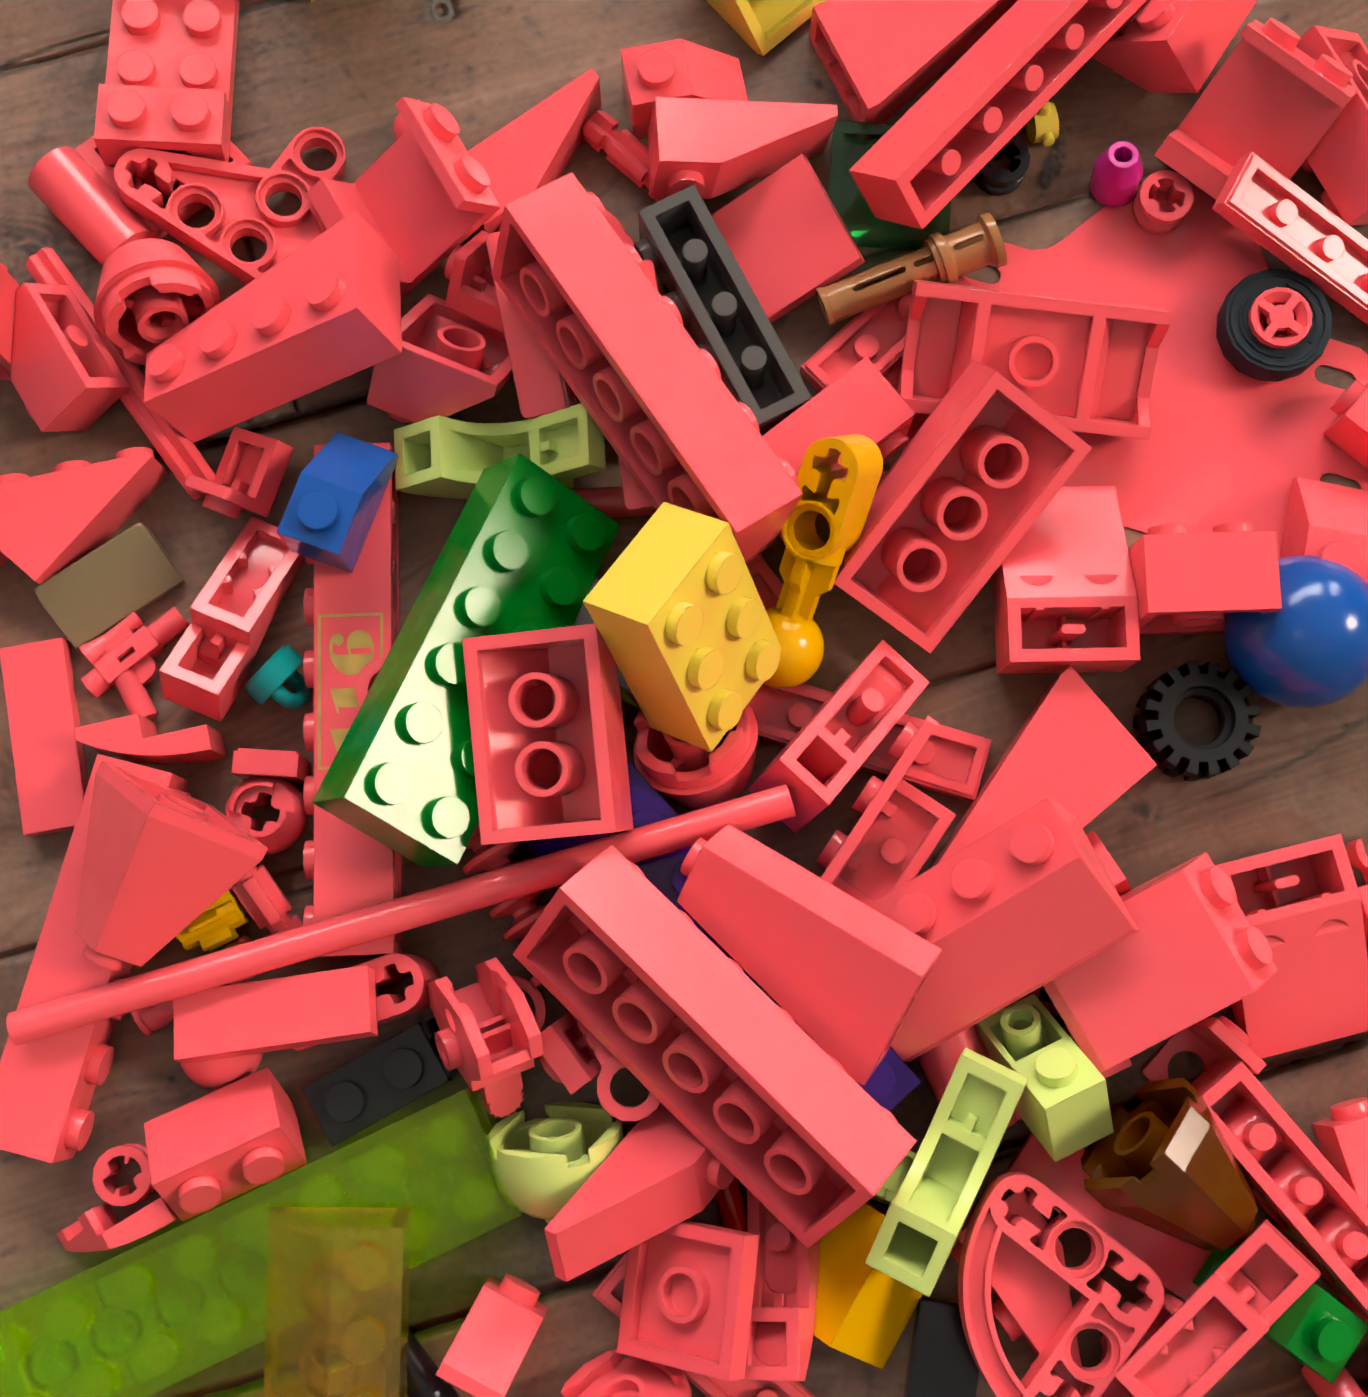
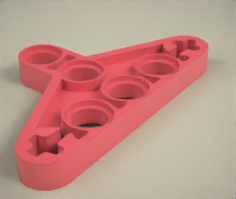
[114,127,346,285]

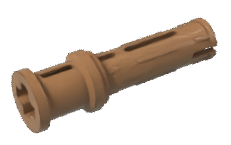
[815,212,1007,327]

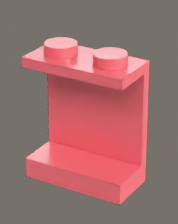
[1154,18,1358,200]
[306,97,501,298]

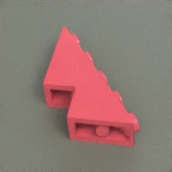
[0,447,169,584]

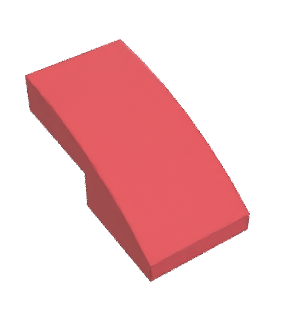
[73,713,227,764]

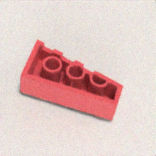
[144,210,402,443]

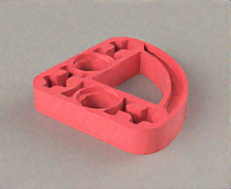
[958,1171,1164,1397]

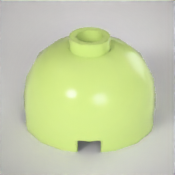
[488,1102,624,1224]

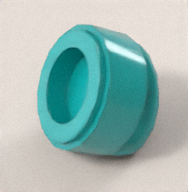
[244,644,311,710]

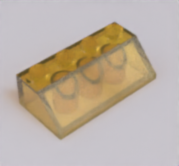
[264,1207,411,1397]

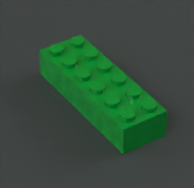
[312,453,620,867]

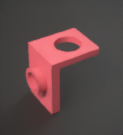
[1140,1015,1267,1081]

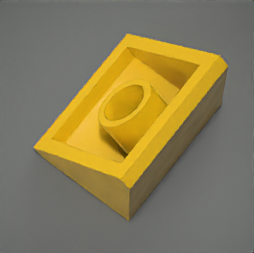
[814,1202,923,1369]

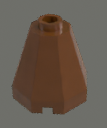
[1081,1077,1258,1250]

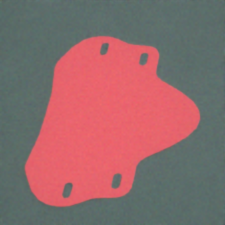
[884,180,1368,559]

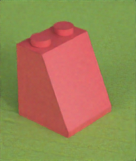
[1043,852,1278,1073]

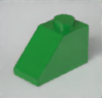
[1193,1244,1368,1384]

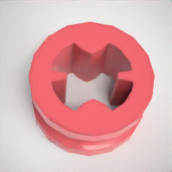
[1132,170,1194,234]
[92,1143,155,1206]

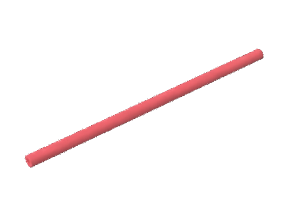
[6,784,796,1045]

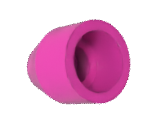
[1089,141,1143,207]

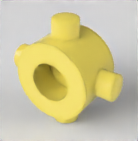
[1025,101,1059,147]

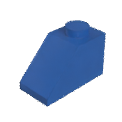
[276,432,399,573]

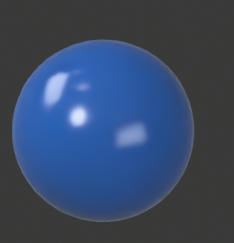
[1223,555,1368,708]

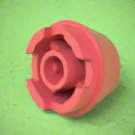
[93,238,220,365]
[633,704,758,809]

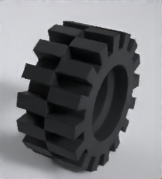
[1133,661,1261,781]

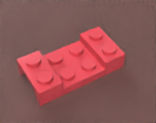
[94,0,240,166]
[897,279,1173,440]

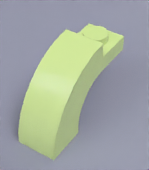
[394,403,606,499]
[865,1047,1029,1297]

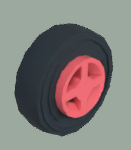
[1216,269,1332,382]

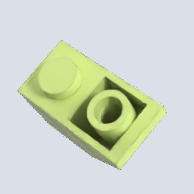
[977,994,1114,1162]

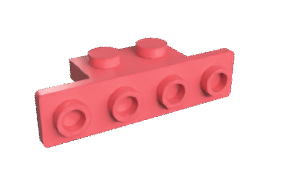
[816,716,956,906]

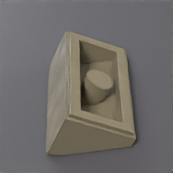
[33,522,186,651]

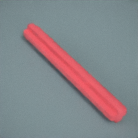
[25,247,215,500]

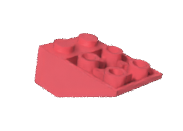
[993,486,1141,674]
[1215,833,1368,1059]

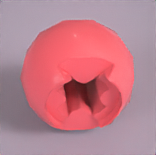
[225,776,307,855]

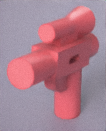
[79,606,190,721]

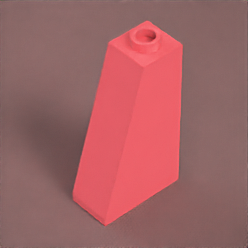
[809,0,1017,137]
[929,666,1157,869]
[677,824,942,1086]

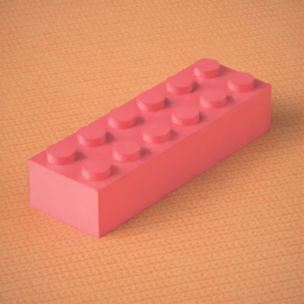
[492,172,803,562]
[512,844,917,1248]

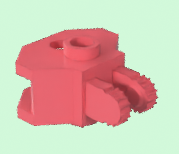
[427,957,544,1119]

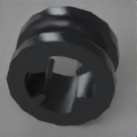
[973,135,1030,196]

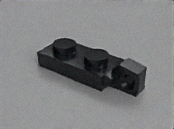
[302,1018,459,1147]

